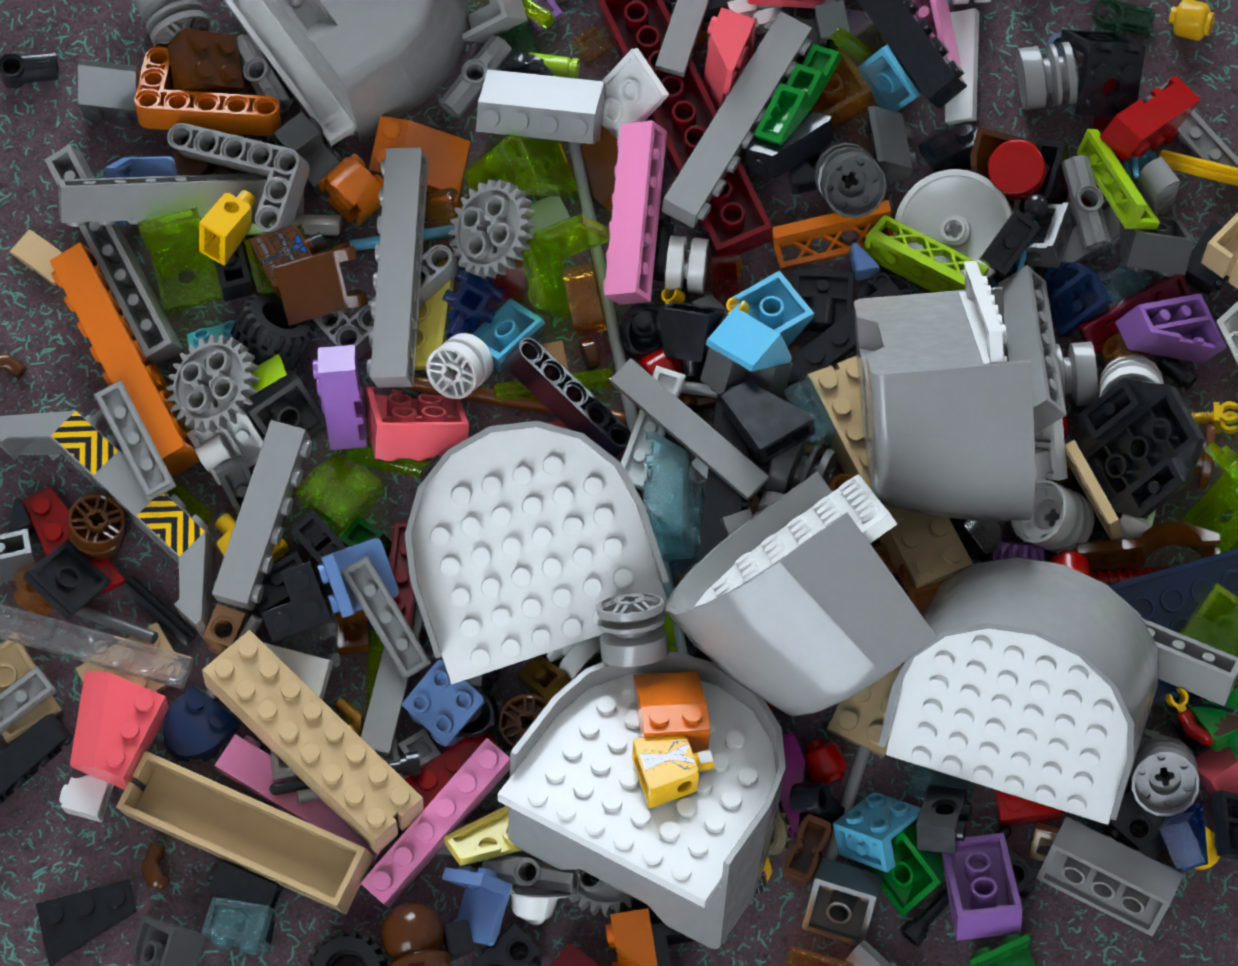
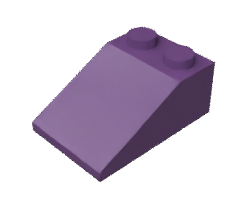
[941,833,1023,941]

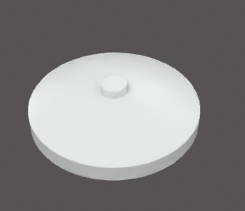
[893,169,1013,280]

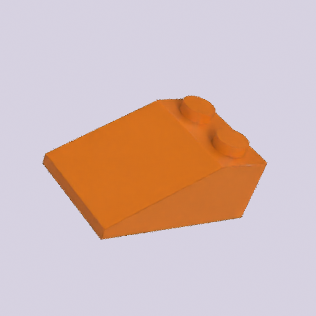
[368,116,471,197]
[633,671,710,753]

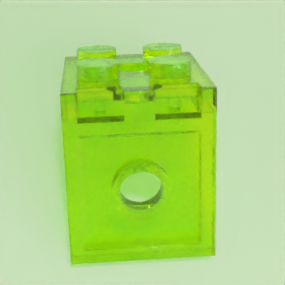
[464,136,578,197]
[138,207,224,314]
[522,214,610,319]
[1182,441,1238,553]

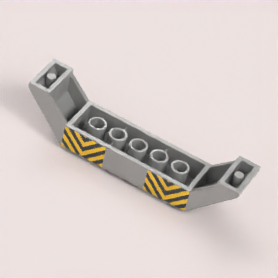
[0,410,215,638]

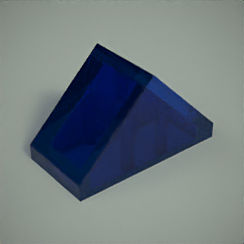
[1159,803,1208,871]

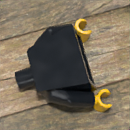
[654,288,749,376]

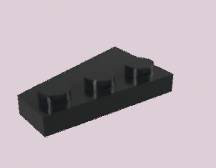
[36,879,137,966]

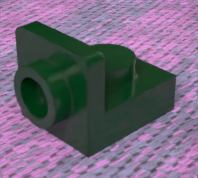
[339,516,392,558]

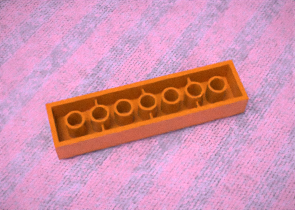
[49,242,200,476]

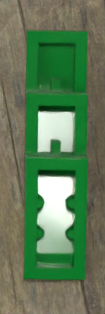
[754,44,842,146]

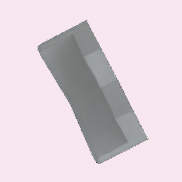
[461,0,528,43]

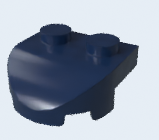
[1042,261,1113,337]
[163,685,240,762]

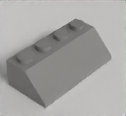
[476,69,605,144]
[1036,816,1184,937]

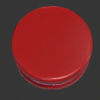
[988,140,1046,199]

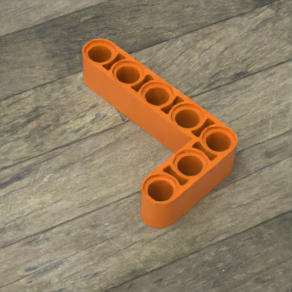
[134,46,282,136]

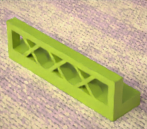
[1077,129,1160,230]
[863,214,989,292]

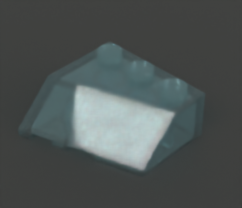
[644,431,705,561]

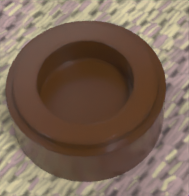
[579,337,600,369]

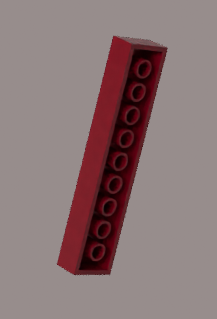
[597,0,773,264]

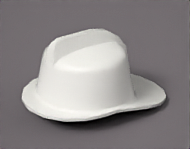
[510,884,570,925]

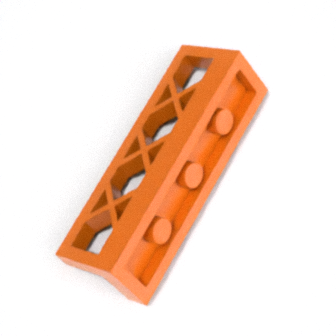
[772,200,894,271]

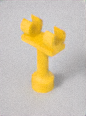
[1191,401,1238,434]

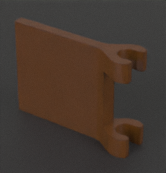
[561,125,618,214]
[273,243,368,326]

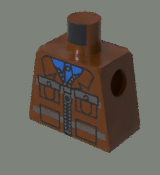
[249,225,328,298]

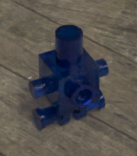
[442,267,507,339]

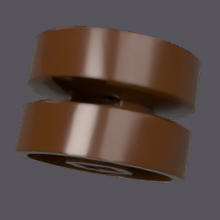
[67,494,125,561]
[499,694,549,751]

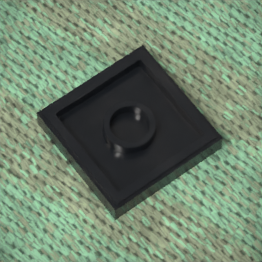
[23,539,111,620]

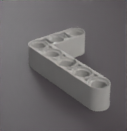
[167,123,310,234]
[1040,157,1180,273]
[312,244,459,359]

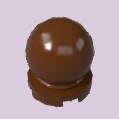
[381,902,451,966]

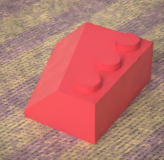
[703,8,755,112]
[365,386,469,461]
[70,672,169,790]

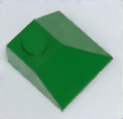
[864,824,944,917]

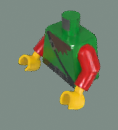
[1165,679,1238,759]

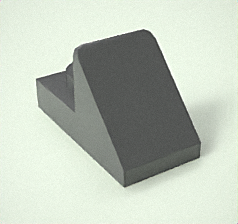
[214,455,252,515]

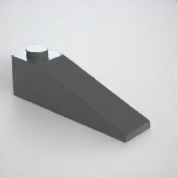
[132,915,206,966]

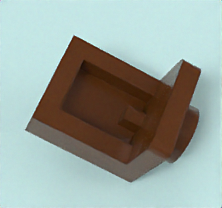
[335,609,370,655]

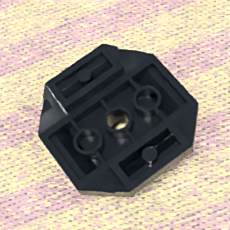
[1079,378,1205,518]

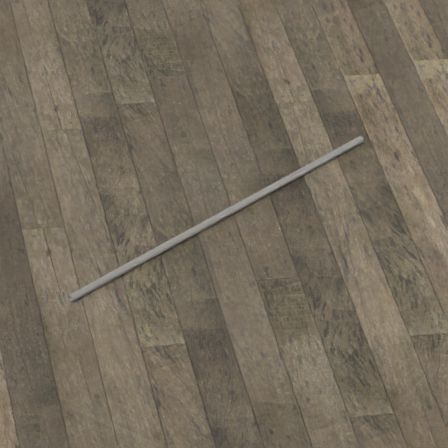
[568,142,688,655]

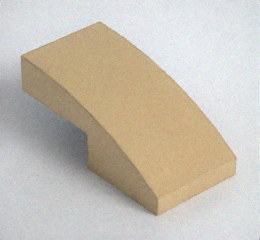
[10,230,62,286]

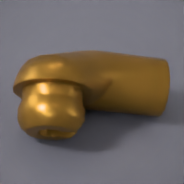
[334,696,364,737]

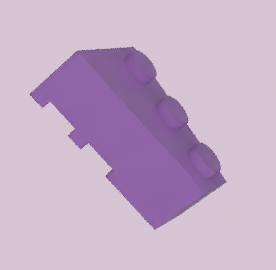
[1115,293,1227,363]
[312,345,367,450]

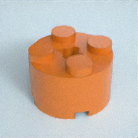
[319,154,384,226]

